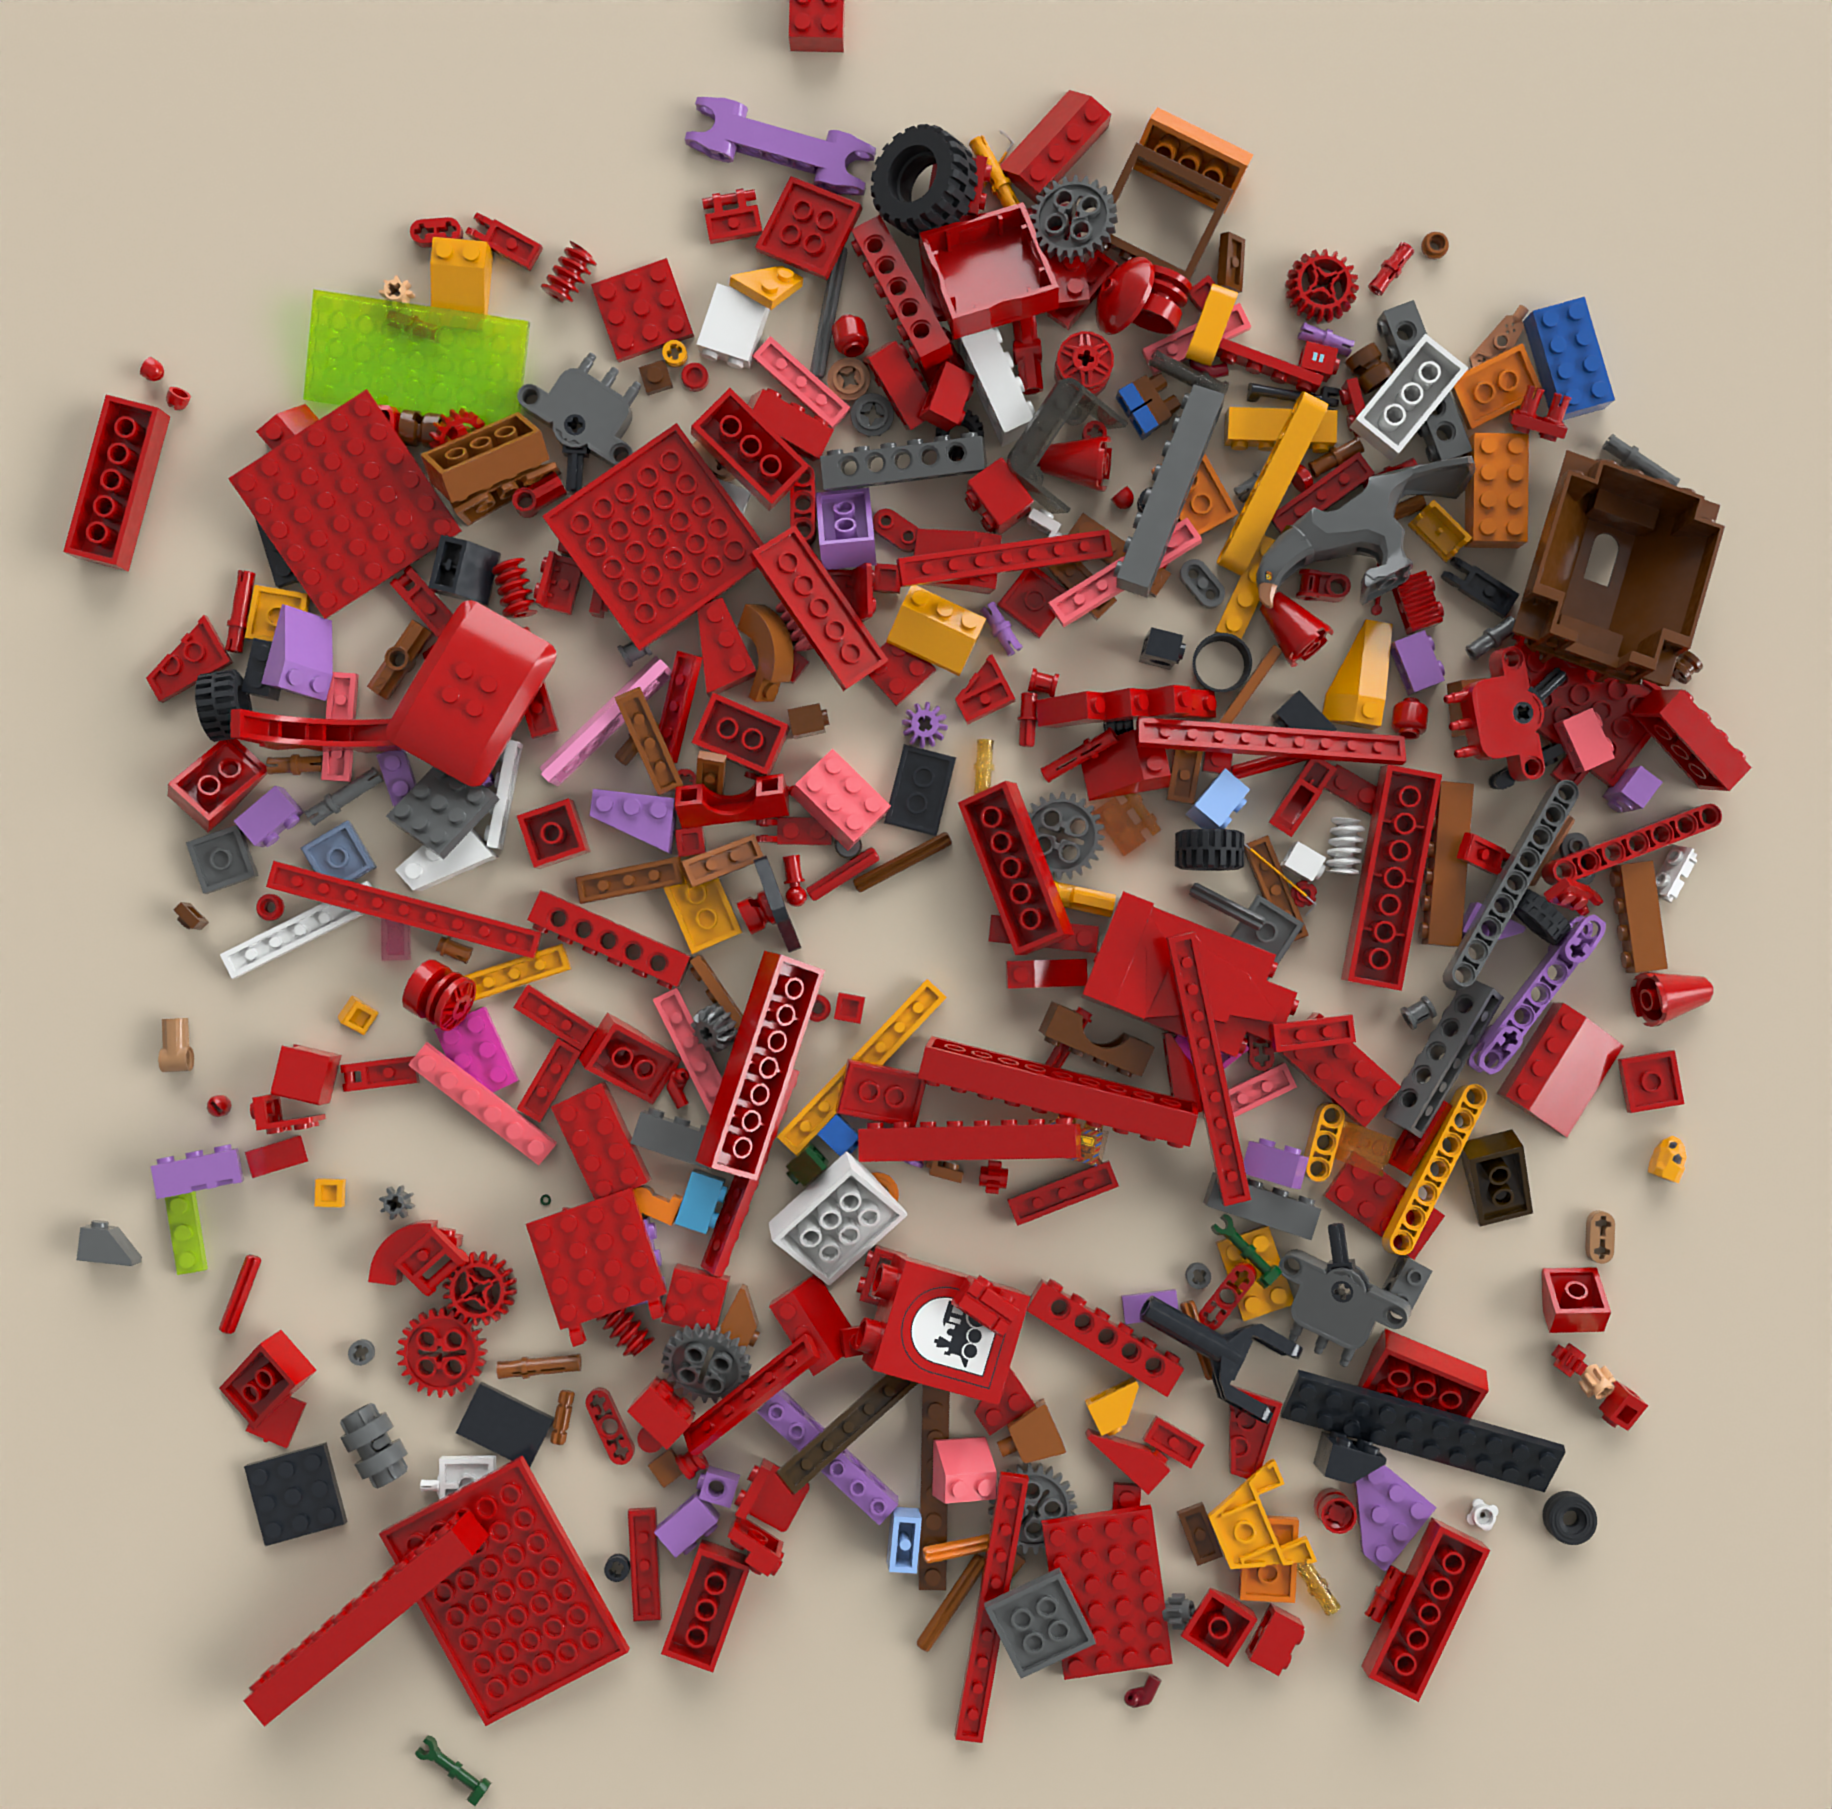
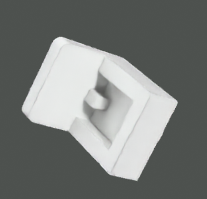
[1027,508,1063,537]

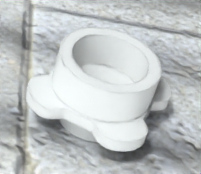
[1466,1498,1498,1531]

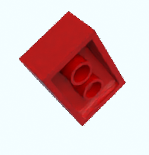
[914,529,1002,594]
[1081,730,1171,801]
[167,739,268,833]
[578,1012,682,1105]
[219,1330,317,1429]

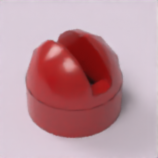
[140,357,164,381]
[166,387,191,411]
[1110,486,1134,509]
[207,1095,232,1117]

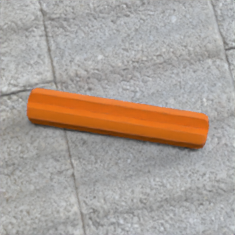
[923,1534,989,1563]

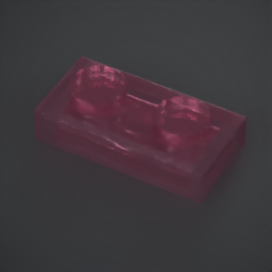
[381,918,411,961]

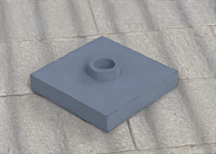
[301,820,377,882]

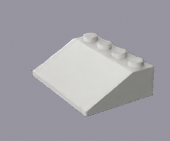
[769,1151,907,1286]

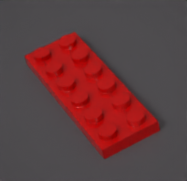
[749,525,889,692]

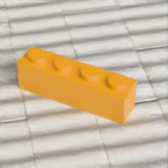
[1224,407,1338,453]

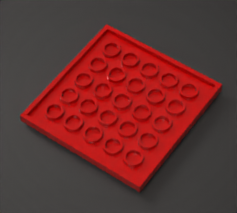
[228,389,462,619]
[542,423,764,652]

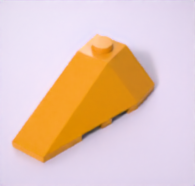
[1322,619,1393,730]

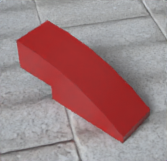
[1269,759,1337,837]

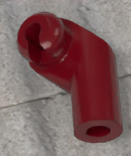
[1189,360,1229,381]

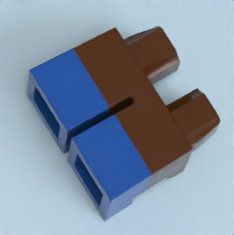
[1115,373,1181,441]

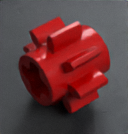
[979,1160,1008,1194]
[1551,1343,1588,1378]

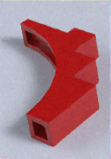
[1036,685,1217,728]
[230,709,403,753]

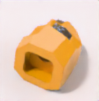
[1648,1136,1687,1184]

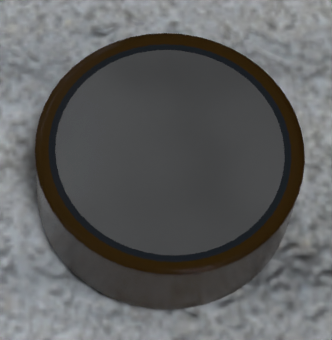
[835,839,862,859]

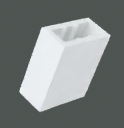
[697,283,770,370]

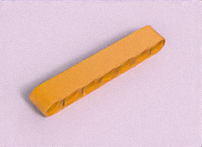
[1216,391,1328,576]
[1382,1084,1487,1255]

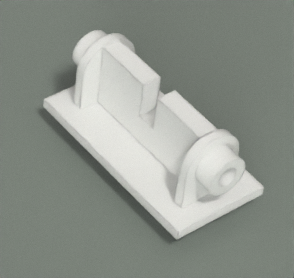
[1655,845,1697,903]

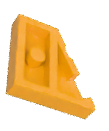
[729,265,804,310]

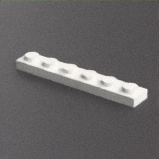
[220,881,372,979]

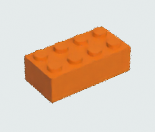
[1464,433,1529,549]

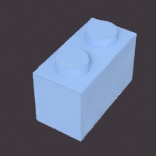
[1185,768,1250,829]
[886,1507,922,1574]

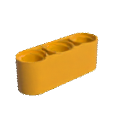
[1185,284,1238,367]
[1304,1102,1345,1182]

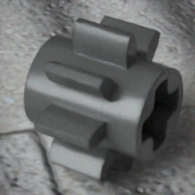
[379,1185,415,1220]
[1162,1593,1195,1630]

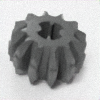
[691,1004,738,1053]

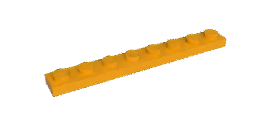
[777,979,947,1155]

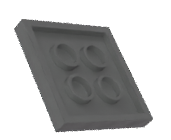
[386,767,500,860]
[984,1567,1096,1679]

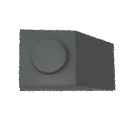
[76,1220,142,1266]

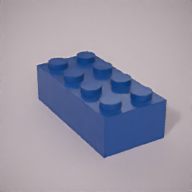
[1523,296,1615,420]

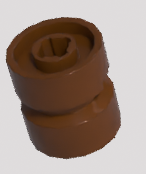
[1344,342,1394,395]
[399,409,442,449]

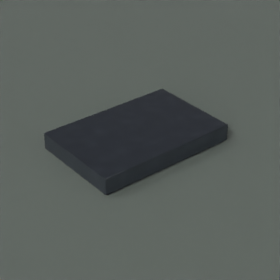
[884,744,956,836]
[456,1382,554,1467]

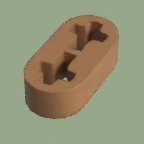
[1585,1210,1615,1264]

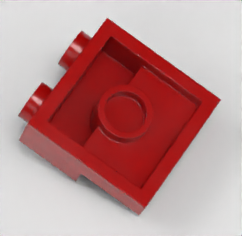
[727,1516,784,1577]

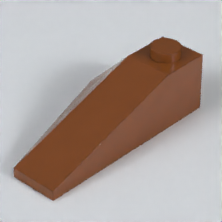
[451,462,562,526]

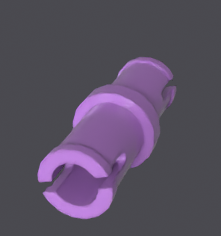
[1297,322,1355,358]
[980,602,1023,656]

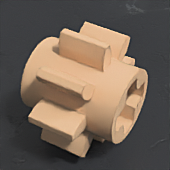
[379,275,415,312]
[1578,1364,1616,1399]

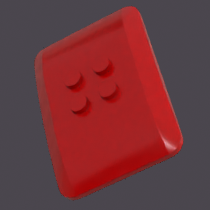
[386,600,557,787]

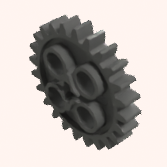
[1029,175,1118,264]
[1028,792,1106,880]
[661,1323,752,1404]
[988,1462,1077,1555]

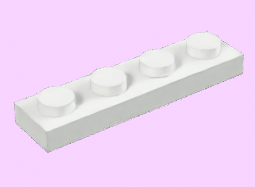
[484,740,523,850]

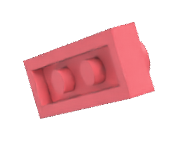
[1228,1062,1297,1118]

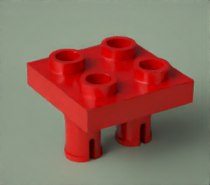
[1508,385,1572,442]

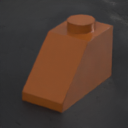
[720,1284,760,1347]

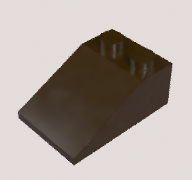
[1461,1129,1533,1227]

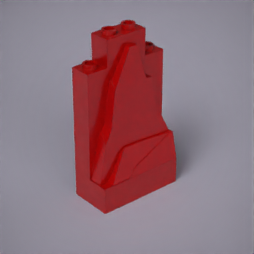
[1081,891,1299,1058]

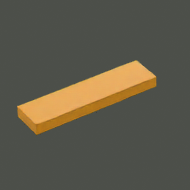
[464,944,572,1001]

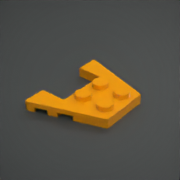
[1207,1458,1317,1569]

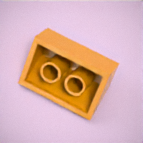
[886,585,986,676]

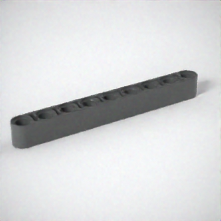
[1443,780,1579,990]

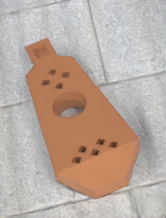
[1469,305,1529,368]

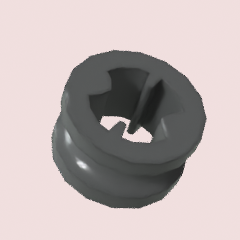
[1185,1262,1211,1289]
[348,1339,375,1366]

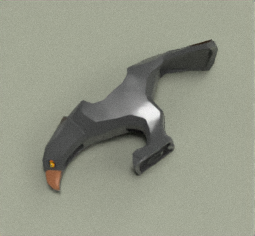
[1256,456,1476,609]

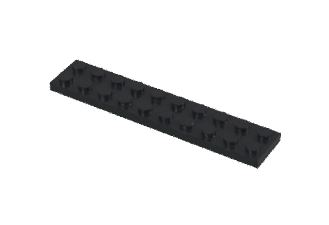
[1281,1369,1566,1493]

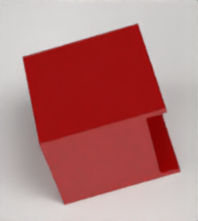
[270,1044,342,1105]

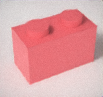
[1554,708,1615,773]

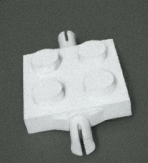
[420,1455,496,1499]

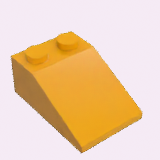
[430,237,494,332]

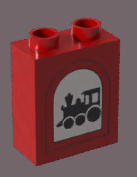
[855,1253,1031,1405]

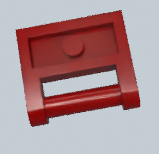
[393,1225,469,1296]

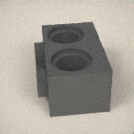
[1382,1255,1433,1317]

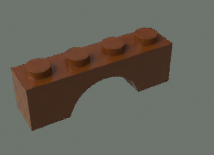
[1038,1001,1155,1078]

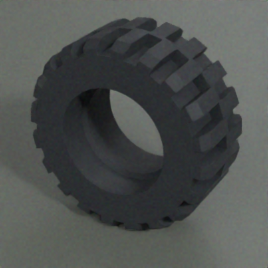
[871,124,978,240]

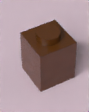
[787,703,830,739]

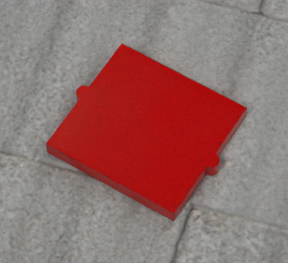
[246,1396,307,1449]

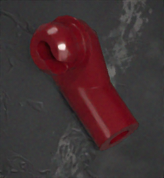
[1124,1674,1162,1708]

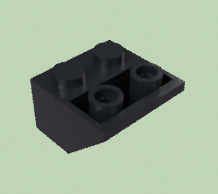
[428,535,501,606]
[1313,1430,1387,1484]

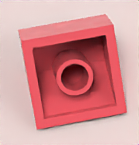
[932,1436,997,1504]

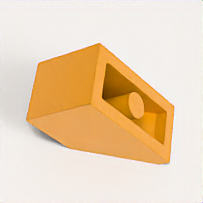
[1085,1377,1139,1436]

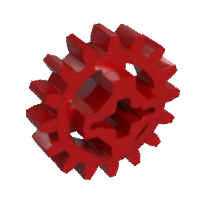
[429,408,485,448]

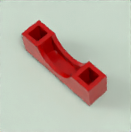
[675,774,789,829]

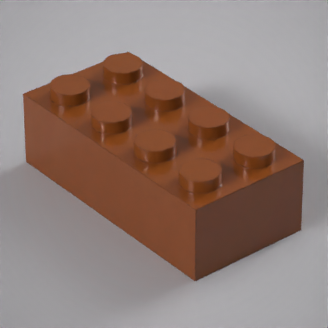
[420,412,550,503]

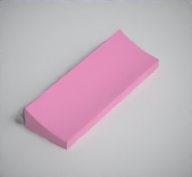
[539,656,672,787]

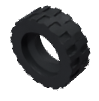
[1513,889,1572,946]

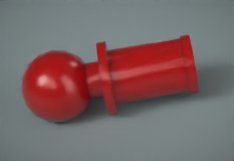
[783,855,807,907]

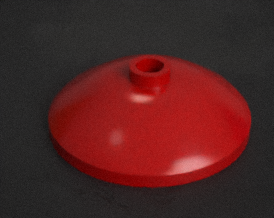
[1095,257,1155,335]

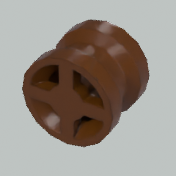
[1672,650,1703,684]

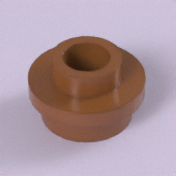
[1421,232,1449,260]

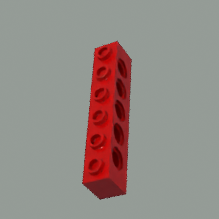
[851,215,954,371]
[527,890,693,989]
[1027,1278,1184,1397]

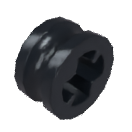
[604,1553,631,1582]

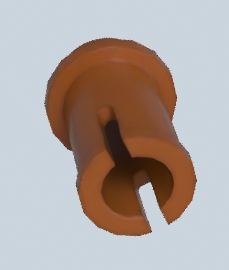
[436,936,473,964]

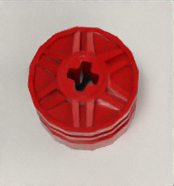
[1132,265,1193,334]
[1054,331,1114,400]
[402,959,476,1031]

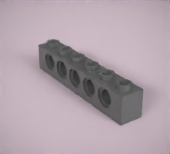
[1377,300,1473,462]
[820,432,987,491]
[1384,980,1504,1139]

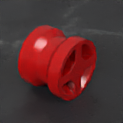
[675,1450,709,1480]

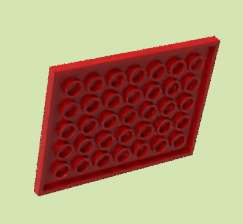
[379,1455,630,1726]

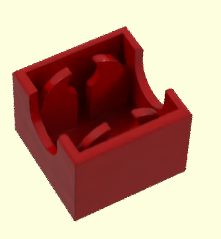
[964,457,1033,535]

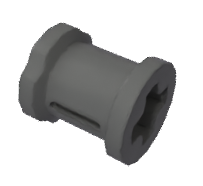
[617,641,652,668]
[1400,996,1437,1030]

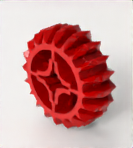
[1285,248,1359,324]
[442,1251,518,1326]

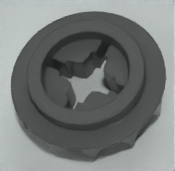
[851,393,894,437]

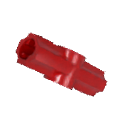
[1012,315,1043,395]

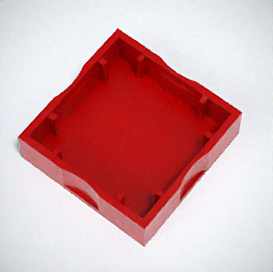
[919,202,1059,339]

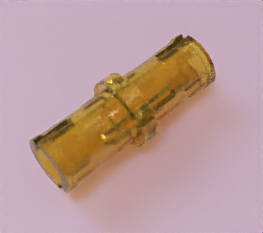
[973,739,995,794]
[1297,1562,1341,1616]

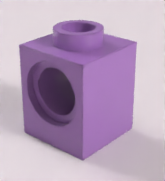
[696,1465,740,1508]

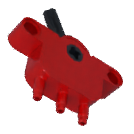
[1443,646,1566,781]

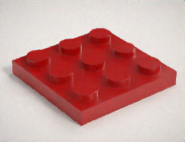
[755,176,863,281]
[591,258,694,363]

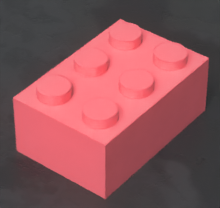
[790,749,891,851]

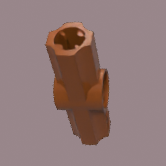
[367,619,434,700]

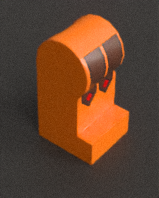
[634,1185,683,1226]

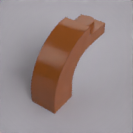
[737,604,794,702]

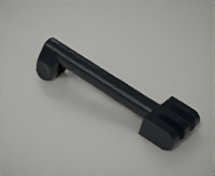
[1247,383,1340,415]

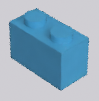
[675,1169,728,1234]

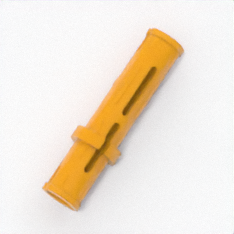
[969,135,1020,208]

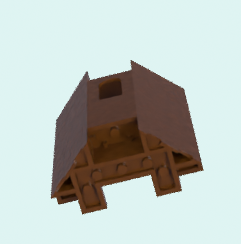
[1513,450,1725,687]

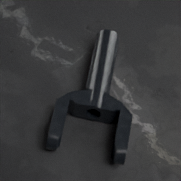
[1140,1295,1303,1424]

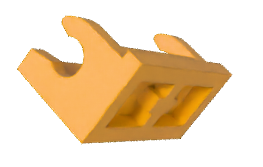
[1408,499,1472,563]

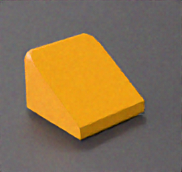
[338,995,379,1035]

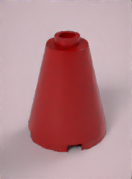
[1036,436,1112,492]
[1260,592,1334,667]
[1630,972,1714,1027]

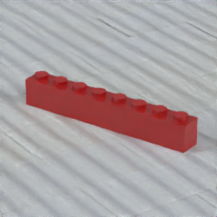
[858,1118,1081,1162]

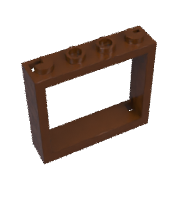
[1102,142,1234,281]

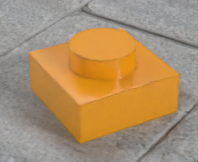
[314,1178,346,1207]

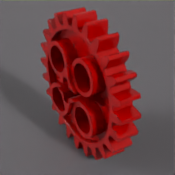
[396,1306,488,1398]

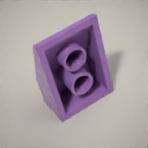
[816,488,877,570]
[261,604,333,701]

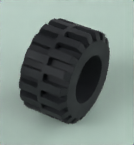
[195,669,253,742]
[1175,829,1244,871]

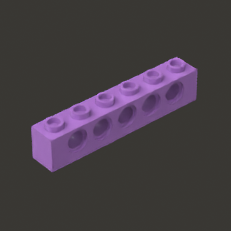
[757,1389,898,1526]

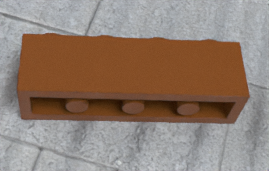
[1609,860,1668,973]

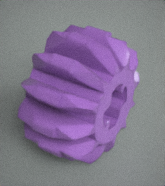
[902,702,948,748]

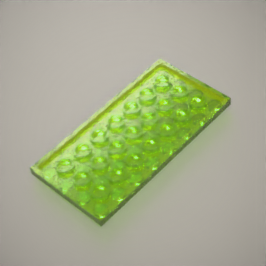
[303,289,530,426]

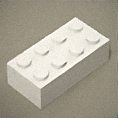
[958,327,1036,447]
[1349,334,1468,461]

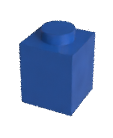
[817,1113,858,1157]

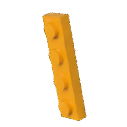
[1214,535,1275,639]

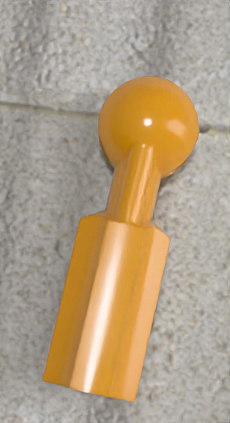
[1054,880,1116,918]

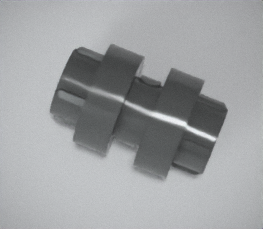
[340,1403,408,1489]

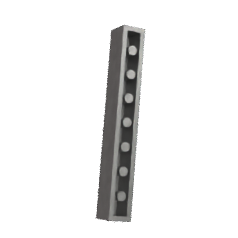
[1113,384,1225,598]

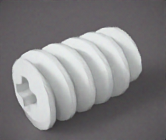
[1325,817,1366,875]

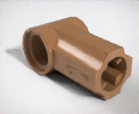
[158,1018,194,1072]

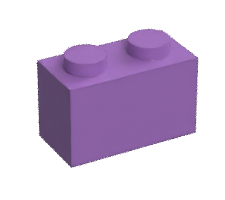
[1390,630,1445,696]
[1602,766,1663,813]
[234,786,304,847]
[1243,1138,1309,1189]
[654,1490,720,1558]

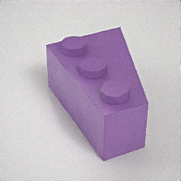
[590,789,677,854]
[150,1144,244,1199]

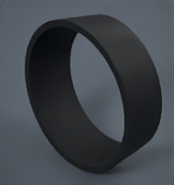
[1193,633,1252,692]

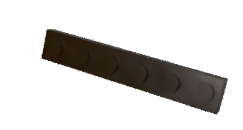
[775,1374,918,1495]

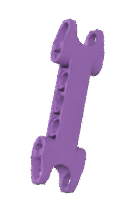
[685,97,876,196]
[1467,914,1606,1075]

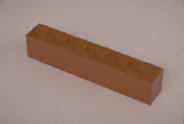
[1418,781,1474,947]

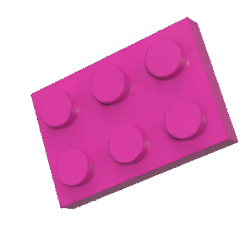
[434,1007,519,1092]

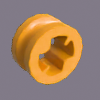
[662,340,688,368]

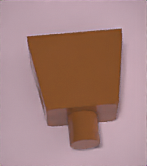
[997,1398,1066,1463]

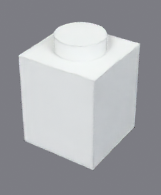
[1280,841,1326,882]

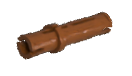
[496,1353,582,1379]

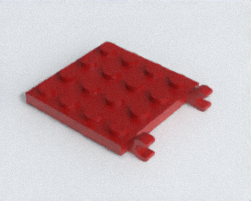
[526,1187,667,1347]

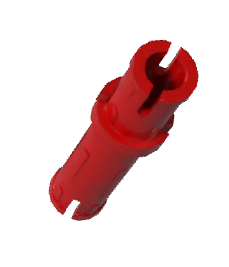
[225,570,256,654]
[1040,727,1119,783]

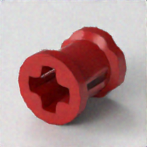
[1028,668,1059,697]

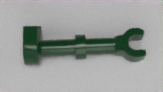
[1211,1214,1282,1289]
[415,1735,492,1806]

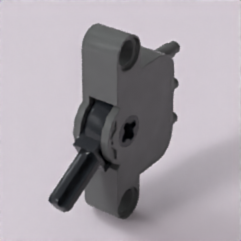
[517,352,641,493]
[1279,1223,1412,1367]

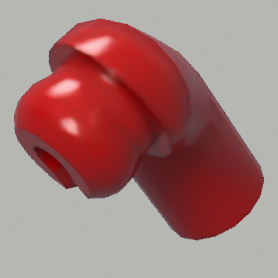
[666,1068,689,1109]

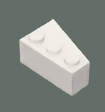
[395,828,499,891]

